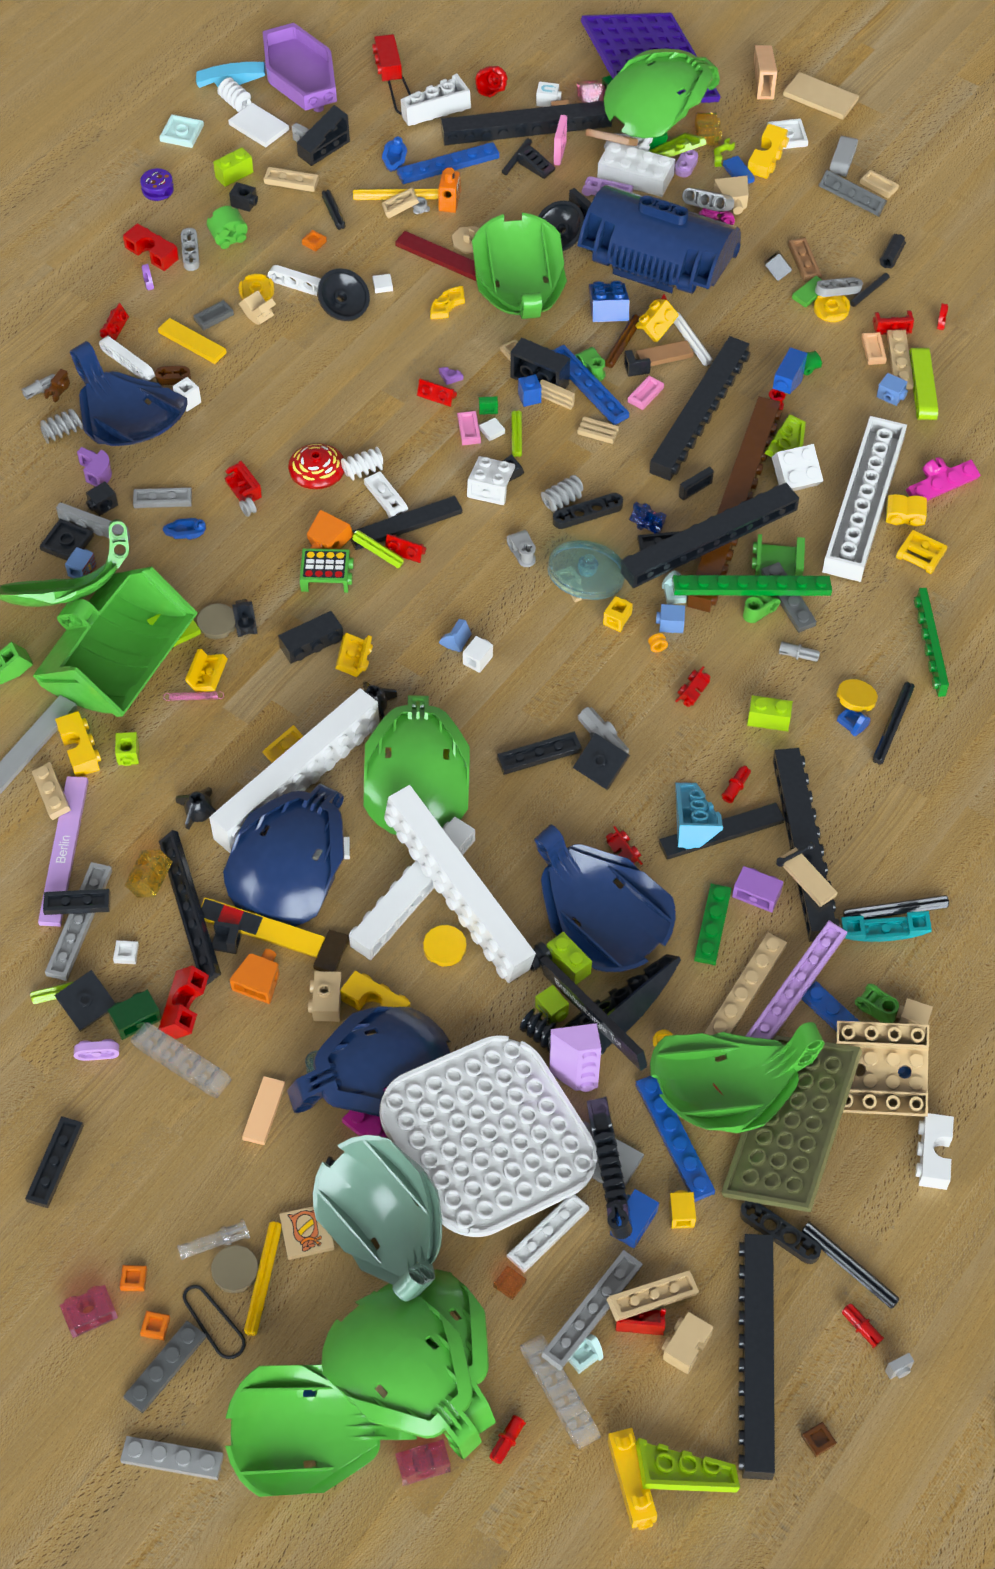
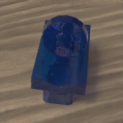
[629,502,667,533]

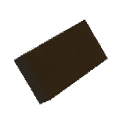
[313,929,349,972]

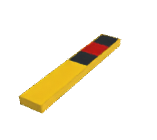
[201,897,325,958]

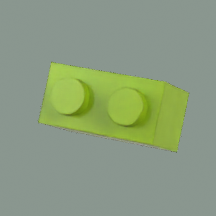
[213,147,254,187]
[747,695,793,732]
[547,932,592,985]

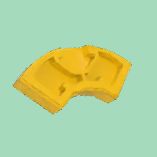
[430,286,465,319]

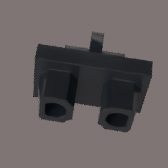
[232,599,258,637]

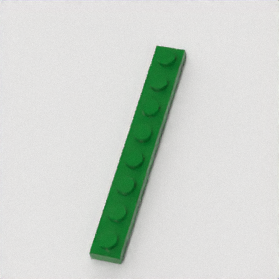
[672,575,832,596]

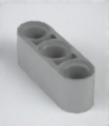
[829,135,858,177]
[682,188,734,211]

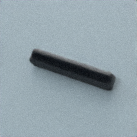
[322,189,346,230]

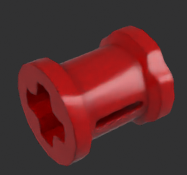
[769,389,786,410]

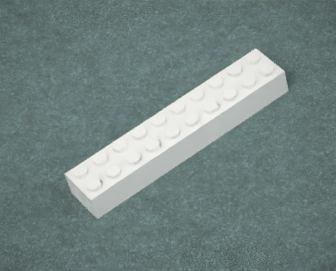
[822,416,907,582]
[209,688,379,853]
[384,785,536,983]

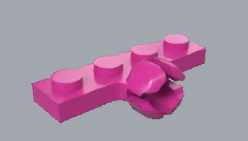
[906,457,981,501]

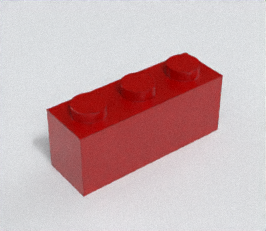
[372,34,402,81]

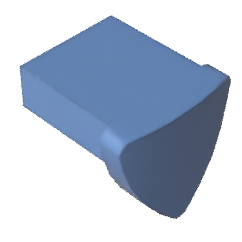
[439,619,472,652]

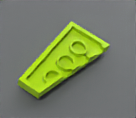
[635,1438,740,1493]

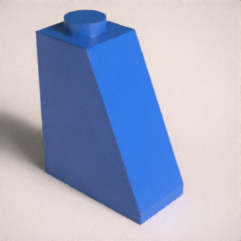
[772,347,807,394]

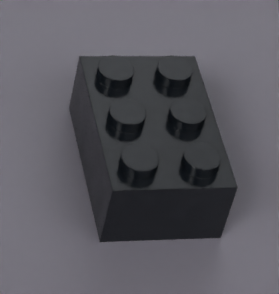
[510,338,570,389]

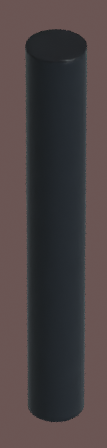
[502,138,532,175]
[850,273,890,307]

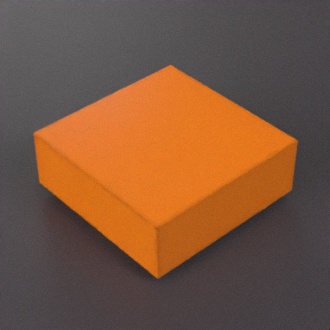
[302,230,327,252]
[120,1265,147,1292]
[140,1311,171,1341]

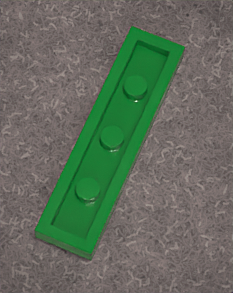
[694,883,732,966]

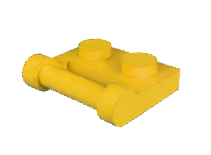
[896,530,948,574]

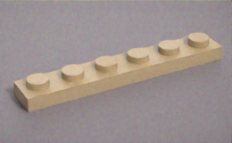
[704,932,787,1036]

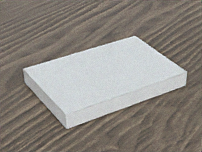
[228,103,289,148]

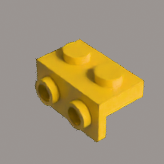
[635,299,679,342]
[335,633,373,677]
[185,649,228,692]
[262,725,303,763]

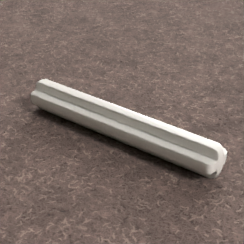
[673,312,713,366]

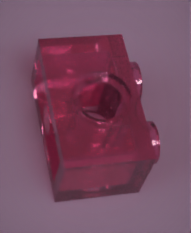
[577,79,605,103]
[60,1285,118,1338]
[395,1439,451,1486]

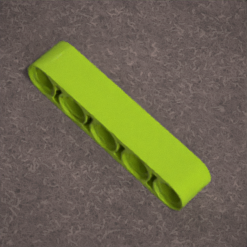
[909,348,938,420]

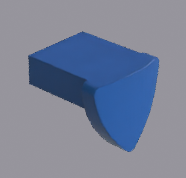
[837,709,871,736]

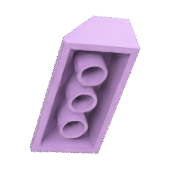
[549,1023,601,1092]

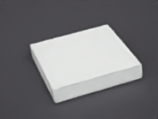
[767,119,808,149]

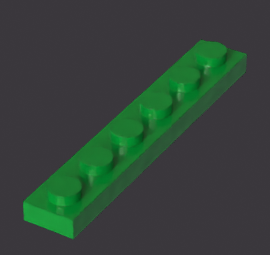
[914,588,949,697]

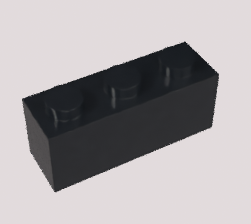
[278,611,343,664]

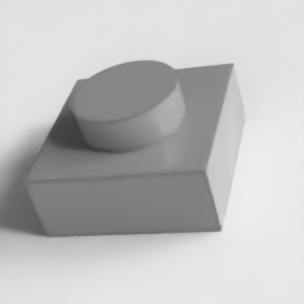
[292,123,309,142]
[885,1353,914,1379]

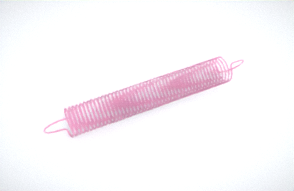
[164,691,224,701]

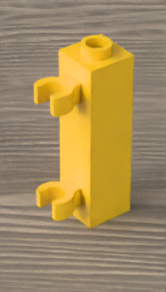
[607,1428,657,1530]

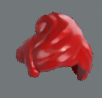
[475,66,508,98]

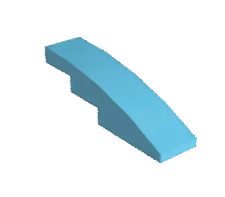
[196,62,265,88]

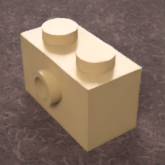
[308,971,342,1022]

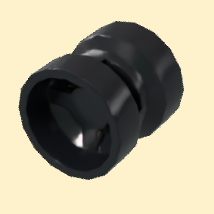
[530,941,552,972]

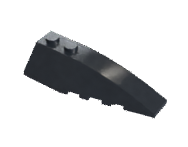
[563,954,681,1055]

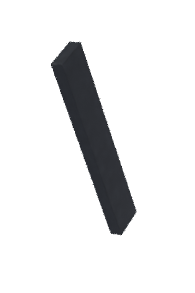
[350,496,463,550]
[659,803,785,860]

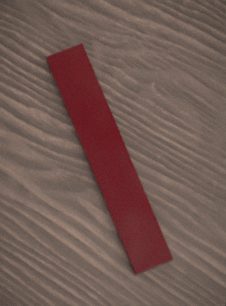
[395,231,476,281]

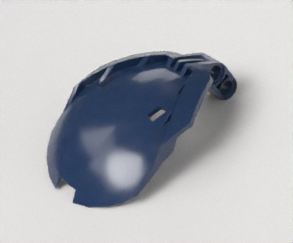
[70,341,188,446]
[223,784,344,927]
[534,824,676,972]
[287,1006,451,1117]

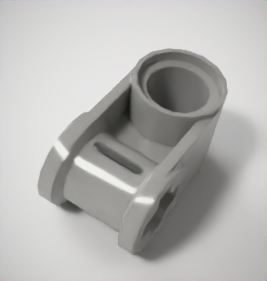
[506,530,536,567]

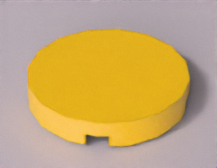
[238,274,275,301]
[814,295,850,322]
[836,679,878,712]
[423,925,467,967]

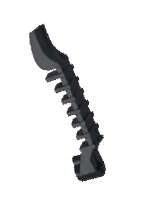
[587,1096,633,1239]

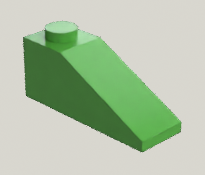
[0,642,33,685]

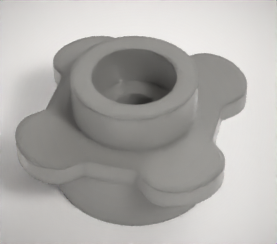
[412,197,430,214]

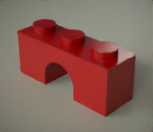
[123,223,179,271]
[158,965,209,1039]

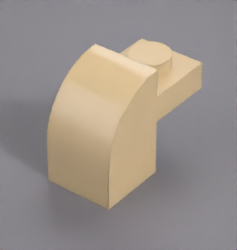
[239,291,276,325]

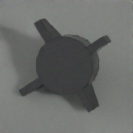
[363,682,397,721]
[175,787,217,830]

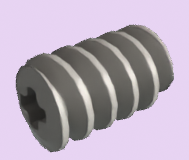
[40,409,83,444]
[541,475,583,513]

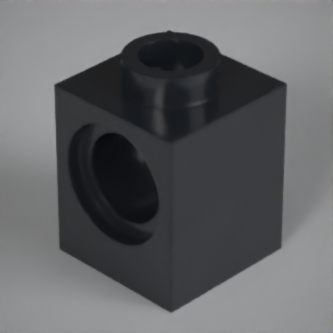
[229,182,258,212]
[86,482,118,516]

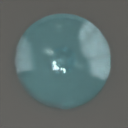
[547,540,625,600]

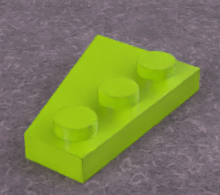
[649,133,706,157]
[764,414,806,457]

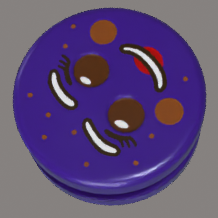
[140,168,174,201]

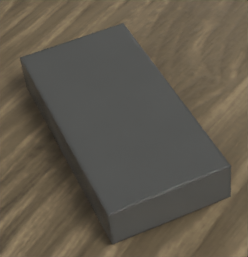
[193,300,234,331]

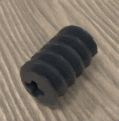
[520,1008,563,1053]

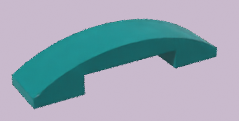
[841,911,932,942]

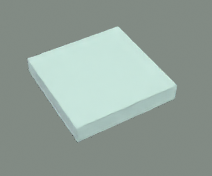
[160,114,204,148]

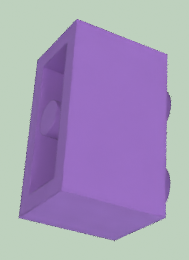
[732,866,784,913]

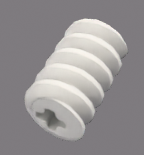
[217,77,251,112]
[341,447,383,481]

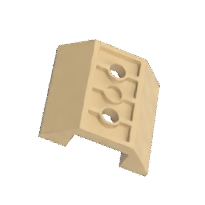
[837,1021,930,1117]

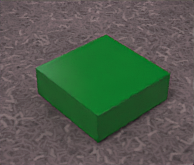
[479,396,498,415]

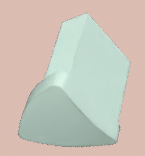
[662,570,687,604]
[569,1334,603,1374]

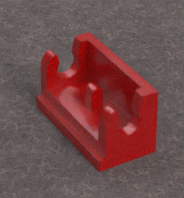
[872,310,914,335]
[225,460,262,502]
[616,1308,666,1335]

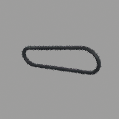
[388,75,411,115]
[183,1285,246,1359]

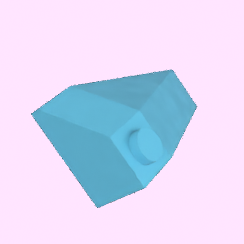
[675,783,723,849]

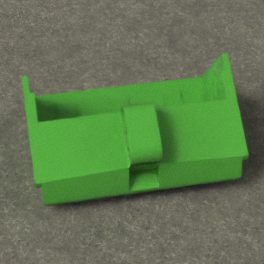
[33,567,198,717]

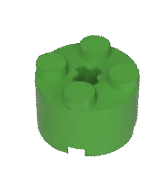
[206,206,248,249]

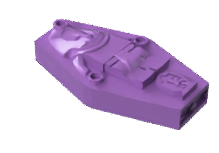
[263,23,337,112]

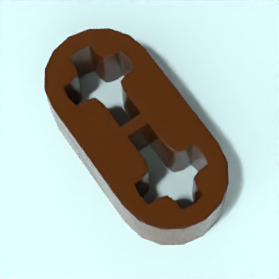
[155,366,191,385]

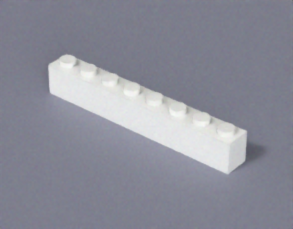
[349,817,475,960]

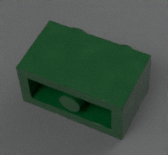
[107,989,162,1040]

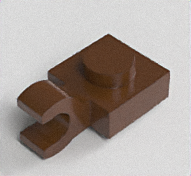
[44,369,70,402]

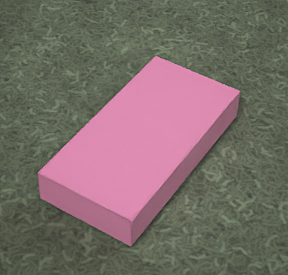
[628,376,664,410]
[457,411,481,445]

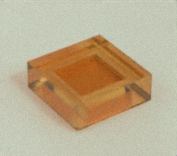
[493,1266,527,1300]

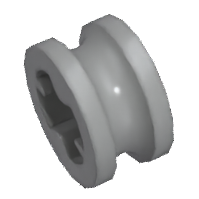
[239,497,257,517]

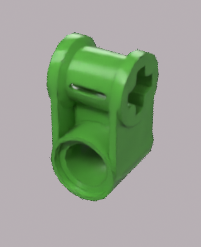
[575,347,605,381]
[743,596,781,623]
[855,984,899,1023]

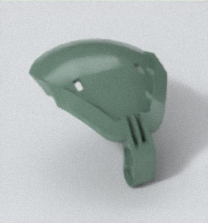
[313,1135,442,1301]

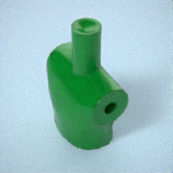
[804,351,822,375]

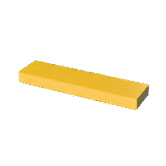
[158,318,227,364]

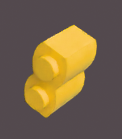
[886,494,927,527]

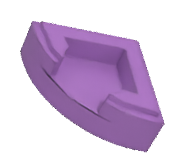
[142,264,154,290]
[439,367,463,385]

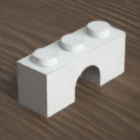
[915,1113,954,1190]

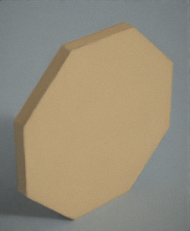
[452,226,480,254]

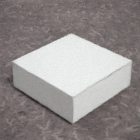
[372,274,393,293]
[479,418,505,441]
[113,940,139,964]

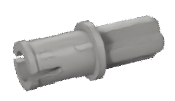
[21,374,55,400]
[779,641,820,662]

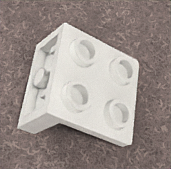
[467,456,515,505]

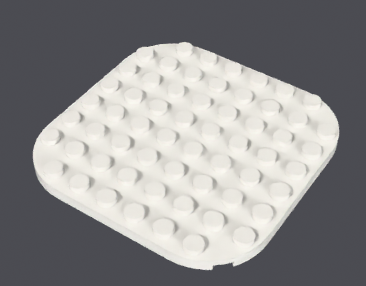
[379,1036,597,1237]

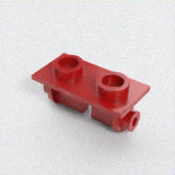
[100,303,129,341]
[417,378,457,407]
[385,534,426,563]
[675,666,710,707]
[606,826,643,865]

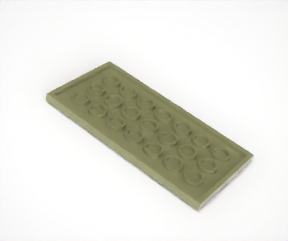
[721,1035,862,1212]

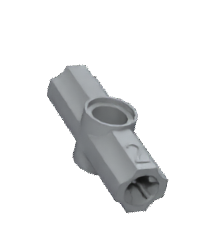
[578,707,629,754]

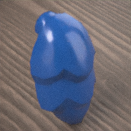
[382,136,407,172]
[163,518,206,540]

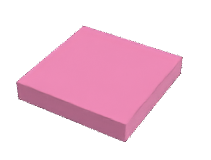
[554,115,567,166]

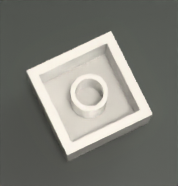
[772,444,823,491]

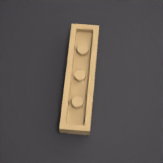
[887,330,914,389]
[607,1270,699,1322]

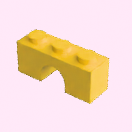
[748,123,789,179]
[55,711,101,777]
[340,971,411,1011]

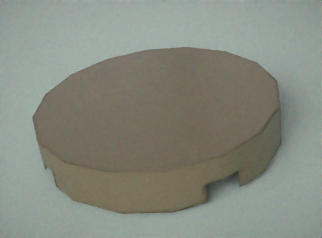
[197,603,236,639]
[211,1245,259,1293]

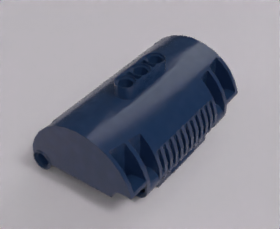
[577,185,741,294]

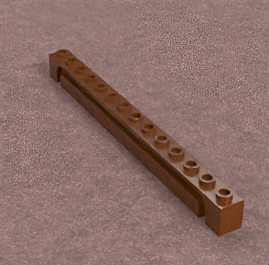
[687,396,782,613]

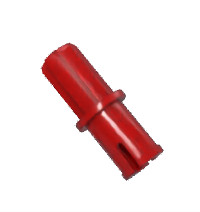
[721,765,751,803]
[842,1303,884,1348]
[489,1415,526,1464]

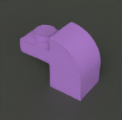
[77,447,112,487]

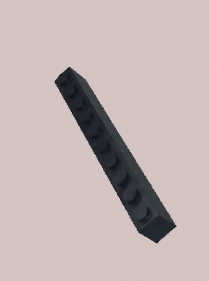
[441,100,612,146]
[650,336,751,481]
[621,482,799,588]
[773,748,840,942]
[738,1234,775,1480]

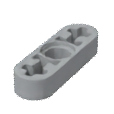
[181,228,200,271]
[815,277,863,297]

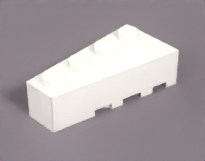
[401,73,471,126]

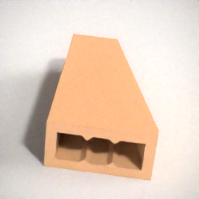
[754,45,777,99]

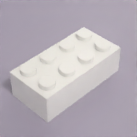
[597,141,675,197]

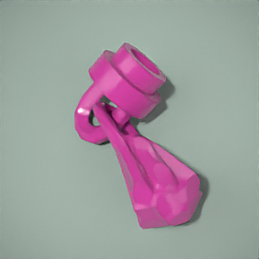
[699,208,735,225]

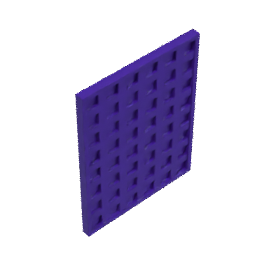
[581,13,721,103]

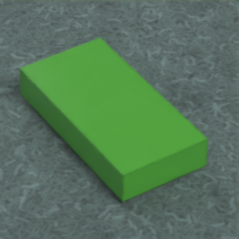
[792,276,822,308]

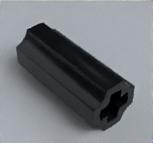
[879,234,906,269]

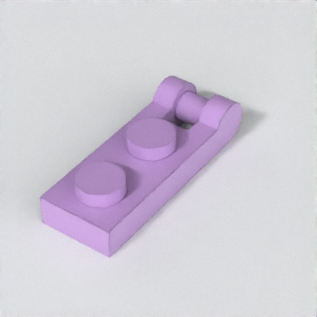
[582,176,633,196]

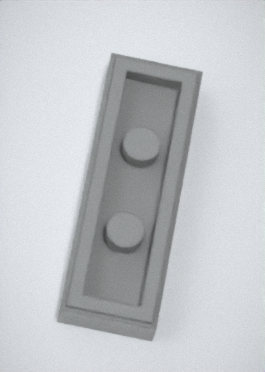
[133,487,192,508]

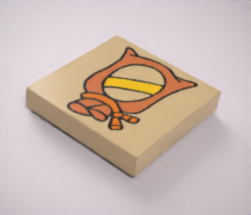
[279,1206,335,1260]

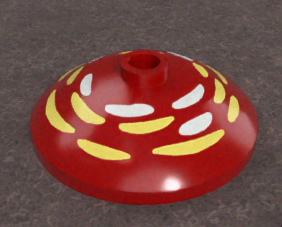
[288,443,344,489]

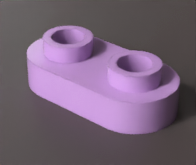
[675,149,698,177]
[74,1039,119,1061]

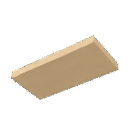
[783,72,859,120]

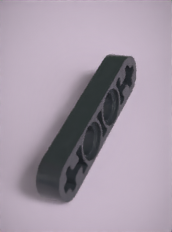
[553,493,623,529]
[740,1201,821,1264]

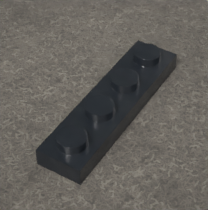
[497,731,582,775]
[25,1116,84,1208]

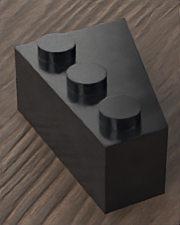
[297,105,350,166]

